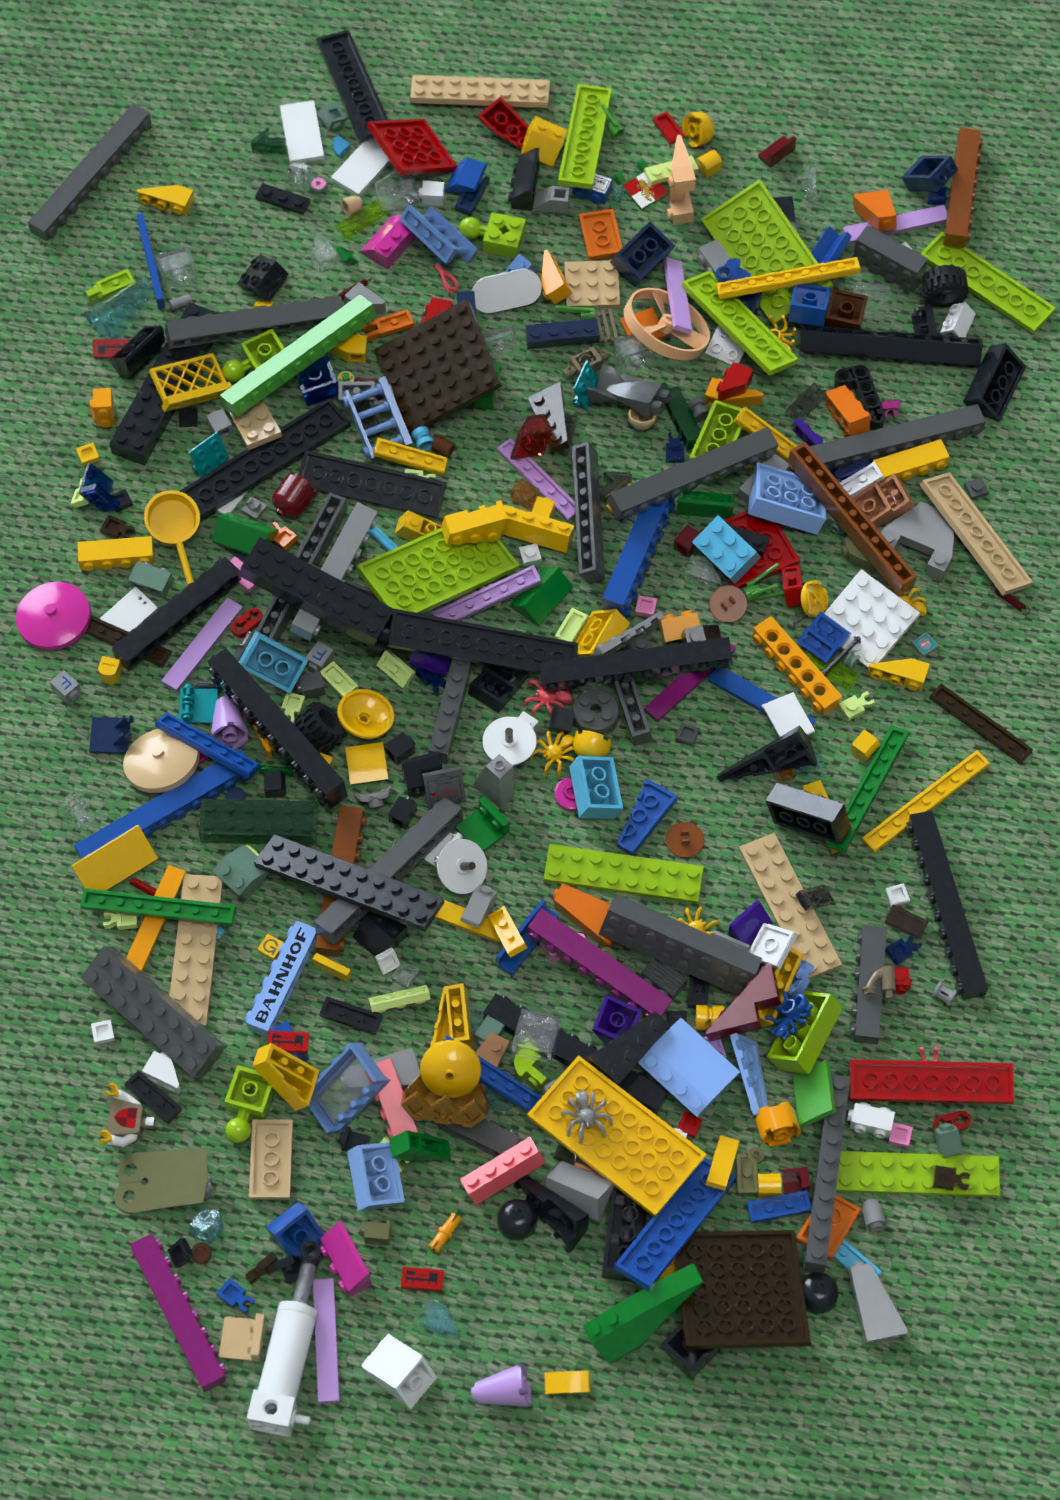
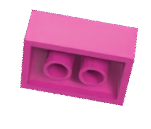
[360,214,417,269]
[320,1221,372,1297]

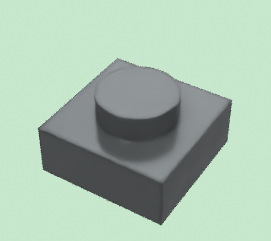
[964,477,989,500]

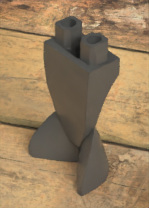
[587,364,671,418]

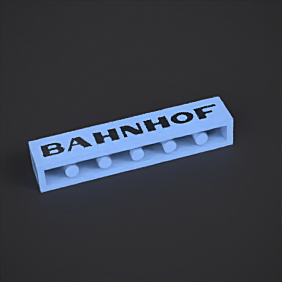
[245,921,317,1037]

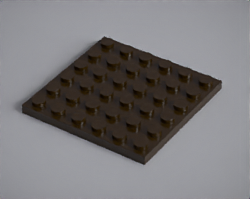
[374,298,502,436]
[674,1230,811,1349]

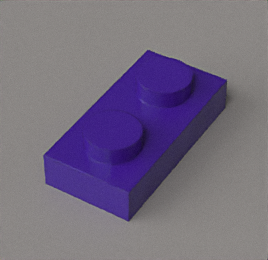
[793,418,823,446]

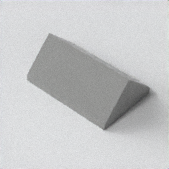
[546,1161,614,1222]

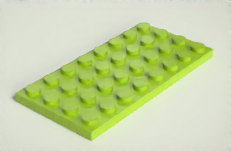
[701,179,834,325]
[356,528,520,614]

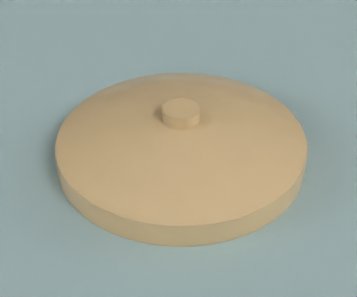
[123,729,200,793]

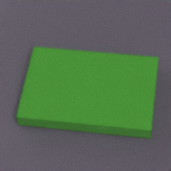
[793,1060,836,1128]

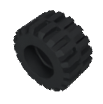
[922,265,969,308]
[294,702,346,753]

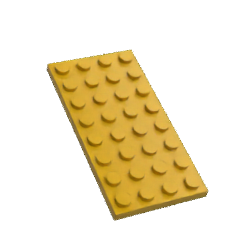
[527,1055,707,1216]

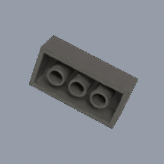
[854,225,928,293]

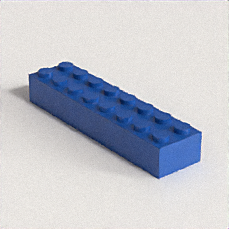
[602,497,676,617]

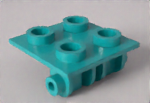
[573,360,598,411]
[189,432,230,478]
[178,683,218,723]

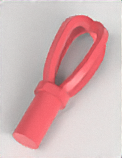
[434,263,459,294]

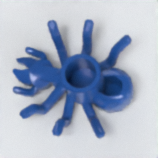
[765,990,814,1040]

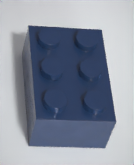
[610,221,675,287]

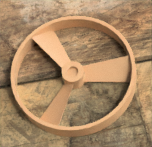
[624,288,710,360]

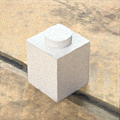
[419,181,445,206]

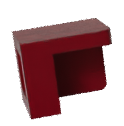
[674,525,700,558]
[782,1167,811,1194]

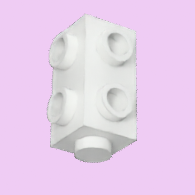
[940,302,976,337]
[847,1102,895,1138]

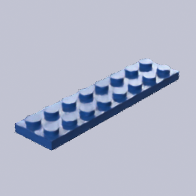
[614,1158,737,1291]

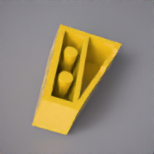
[441,500,507,545]
[430,983,474,1048]
[252,1043,320,1111]

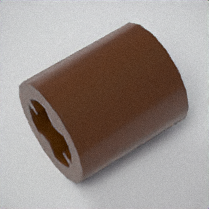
[432,435,456,458]

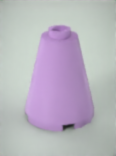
[210,696,249,749]
[471,1364,531,1407]

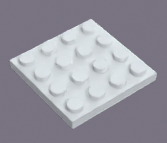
[825,569,920,668]

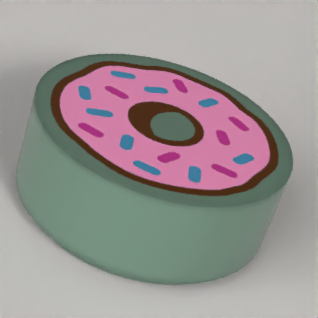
[310,176,327,194]

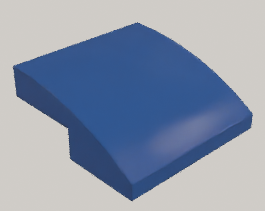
[797,611,852,663]

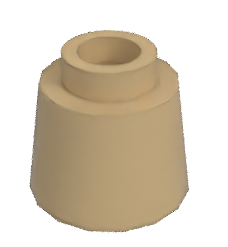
[340,195,363,217]

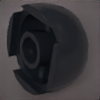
[497,1199,538,1241]
[802,1273,839,1315]

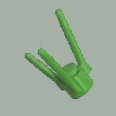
[601,104,625,139]
[555,306,595,320]
[743,563,784,602]

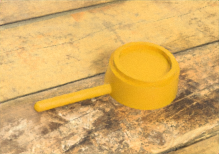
[144,490,200,585]

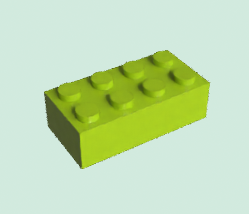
[689,400,745,481]
[767,991,843,1074]

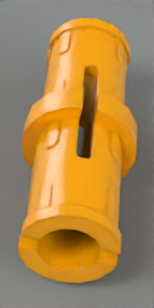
[428,1213,462,1253]

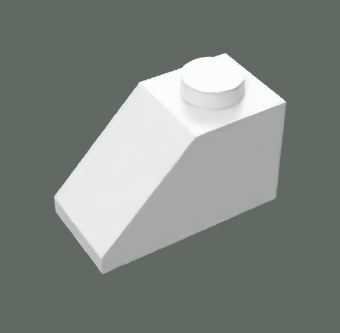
[142,1051,181,1094]

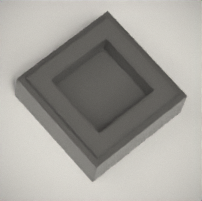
[675,722,700,747]

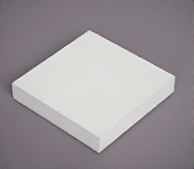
[748,923,798,970]

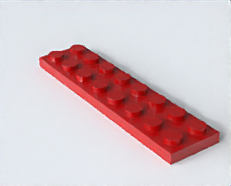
[850,1059,1014,1105]

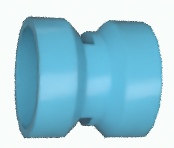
[411,426,434,451]

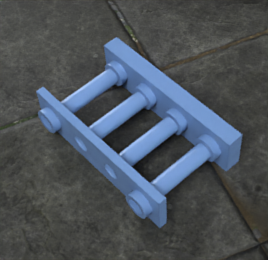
[399,205,478,264]
[342,376,413,462]

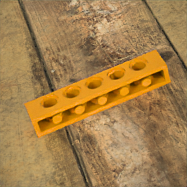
[752,616,842,716]

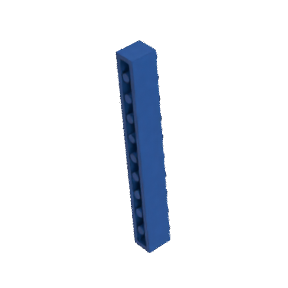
[74,748,252,859]

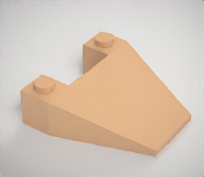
[667,134,696,225]

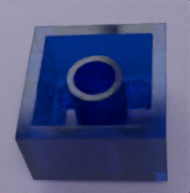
[296,355,339,407]

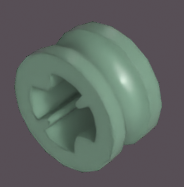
[843,651,860,670]

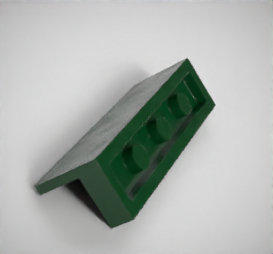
[662,382,701,450]

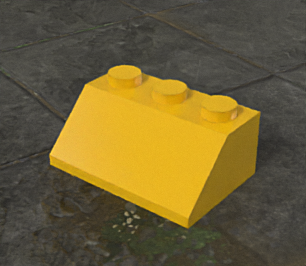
[575,609,630,658]

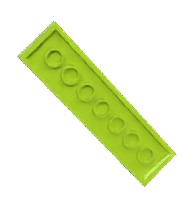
[558,84,612,189]
[920,232,1056,334]
[681,271,798,376]
[543,844,704,904]
[836,1151,1000,1197]

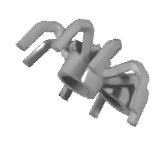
[561,1090,613,1144]

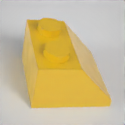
[521,116,567,167]

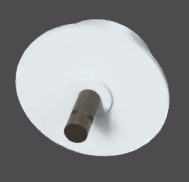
[483,717,536,766]
[436,839,487,894]

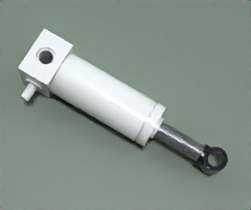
[247,1241,322,1438]

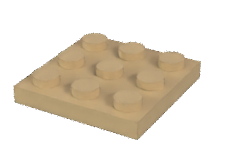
[564,260,620,309]

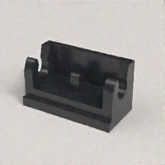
[911,305,938,335]

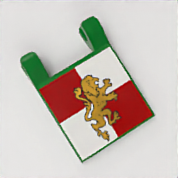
[614,158,670,210]

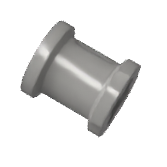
[931,981,958,1007]

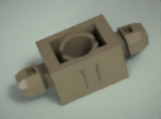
[562,347,610,379]

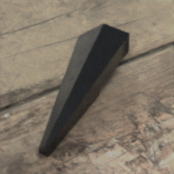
[717,725,818,782]
[514,1175,589,1254]

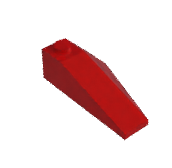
[477,96,529,149]

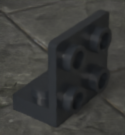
[237,256,289,302]

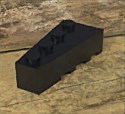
[585,1011,670,1085]

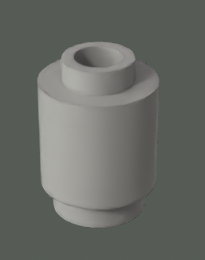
[861,1199,886,1231]

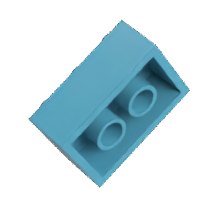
[692,515,761,584]
[239,631,308,693]
[569,756,623,819]

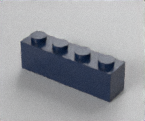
[525,318,599,350]

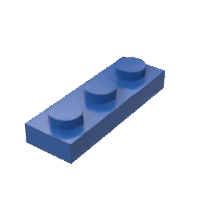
[747,1191,811,1224]

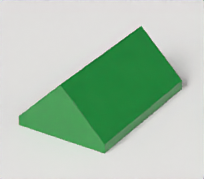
[677,490,735,519]
[212,512,279,555]
[509,567,573,626]

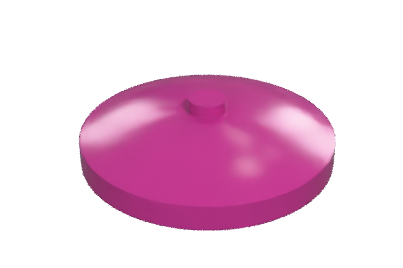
[16,582,91,651]

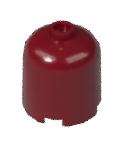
[272,471,318,518]

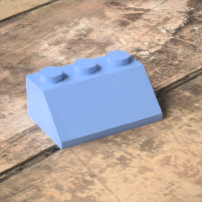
[347,1142,405,1211]

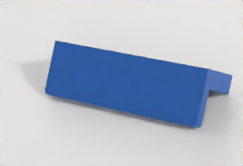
[811,226,852,264]
[496,899,559,976]

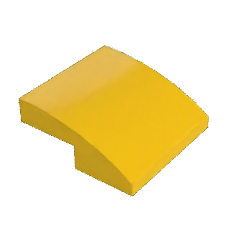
[345,742,388,785]

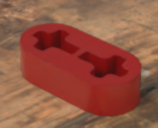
[231,608,263,638]
[933,1111,971,1132]

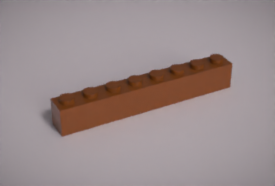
[943,127,983,248]
[315,805,367,957]

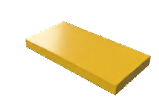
[71,825,158,891]

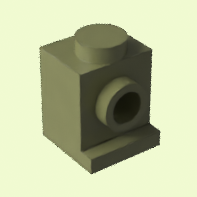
[361,1219,392,1246]

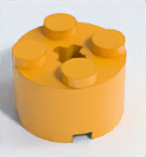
[755,1102,801,1147]

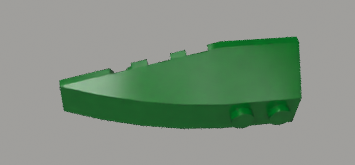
[583,1263,704,1364]

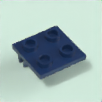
[89,715,134,754]

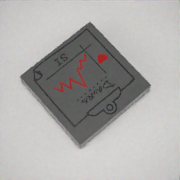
[422,766,466,810]

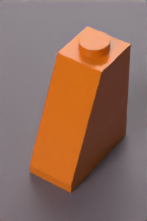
[853,190,896,232]

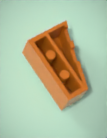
[825,385,871,437]

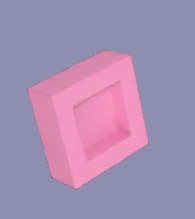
[635,595,657,617]
[888,1122,913,1148]

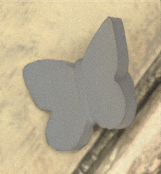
[354,786,392,808]

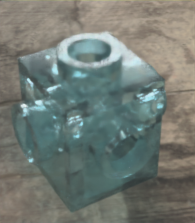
[190,1207,224,1244]

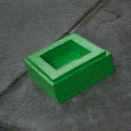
[335,246,357,266]

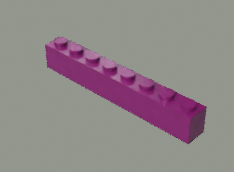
[526,908,672,1018]
[130,1233,228,1393]

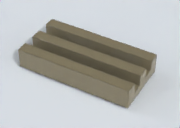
[595,308,618,344]

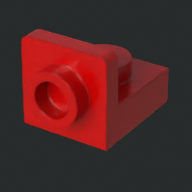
[894,967,911,995]

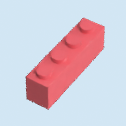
[366,1058,419,1138]
[460,1137,546,1205]

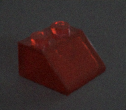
[510,414,553,460]

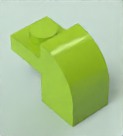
[514,1042,547,1090]

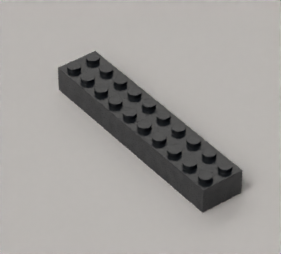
[109,302,220,466]
[208,647,347,810]

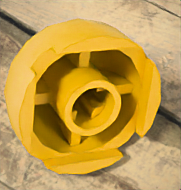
[682,112,715,147]
[573,730,612,757]

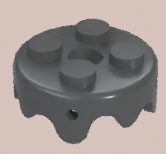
[572,689,620,735]

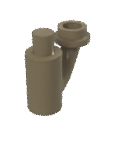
[862,966,896,1000]

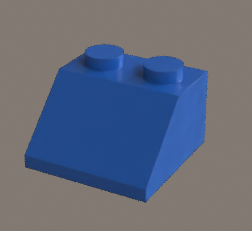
[788,283,831,327]
[266,1202,324,1258]

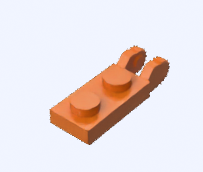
[362,309,415,341]

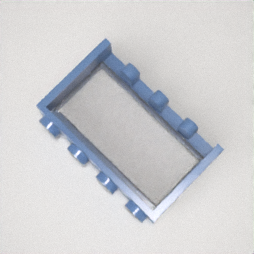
[308,1043,390,1134]

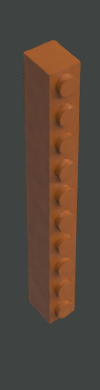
[788,442,917,596]

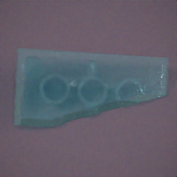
[84,276,154,339]

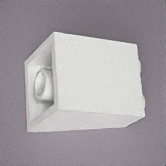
[361,1334,437,1409]

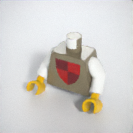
[98,1083,155,1147]

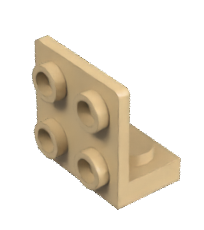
[219,1313,266,1362]

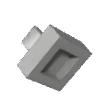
[241,497,267,521]

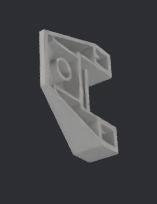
[881,502,954,582]

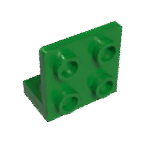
[456,796,510,852]

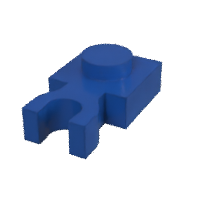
[216,1278,256,1315]

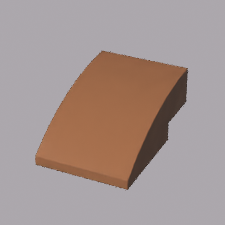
[852,474,915,527]

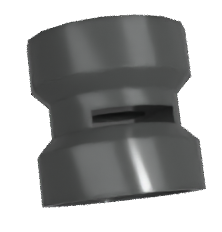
[688,397,710,422]

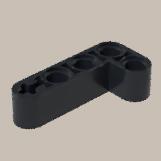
[834,365,885,431]

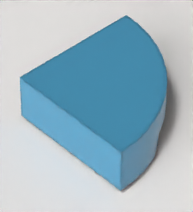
[333,135,351,158]

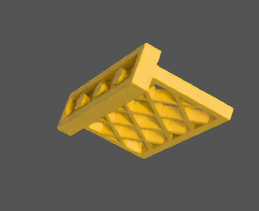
[149,353,232,412]

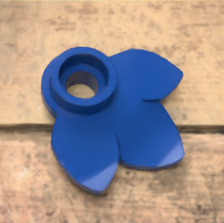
[715,258,751,282]

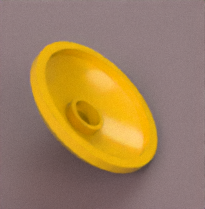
[337,689,394,739]
[420,1040,481,1098]

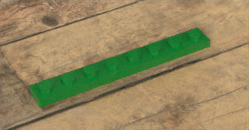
[827,725,909,853]
[80,888,237,926]

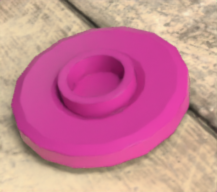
[554,777,577,811]

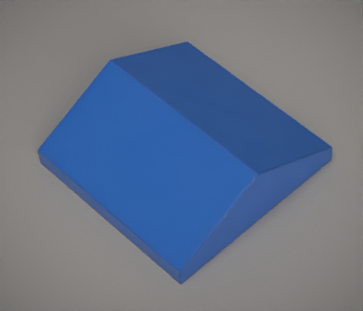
[445,158,487,193]

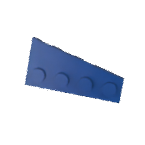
[617,778,678,856]

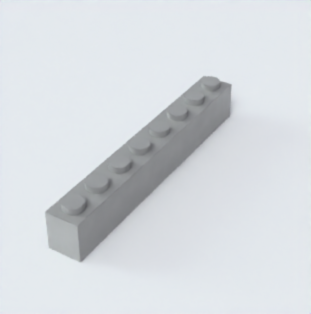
[290,502,378,641]

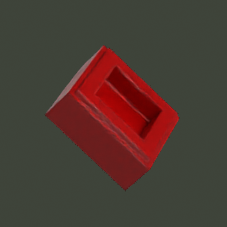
[677,1112,703,1139]

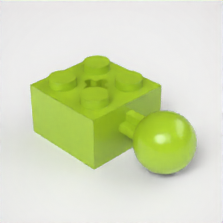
[459,212,526,259]
[222,328,284,383]
[224,1065,275,1144]

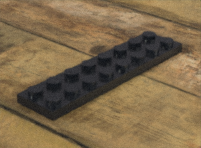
[316,29,388,142]
[299,450,447,519]

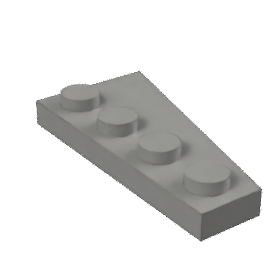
[592,611,664,656]

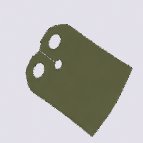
[115,1148,208,1213]

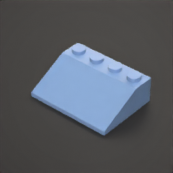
[748,462,826,535]
[638,1018,740,1117]

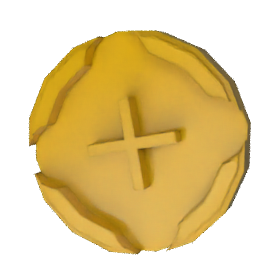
[801,580,828,618]

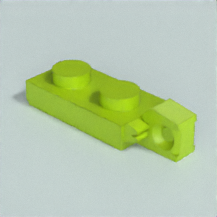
[86,269,136,302]

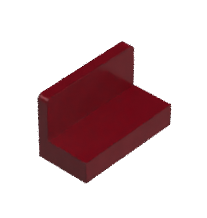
[758,136,797,168]

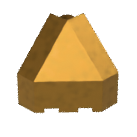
[401,1073,489,1128]

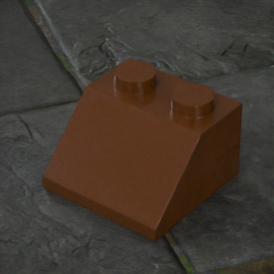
[824,288,868,329]

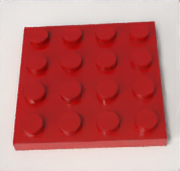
[367,118,458,175]
[700,510,800,589]

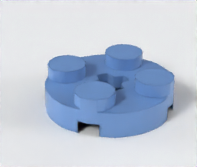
[787,960,813,999]

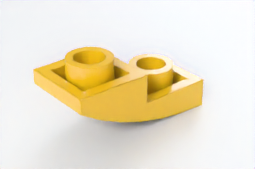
[545,1371,591,1395]

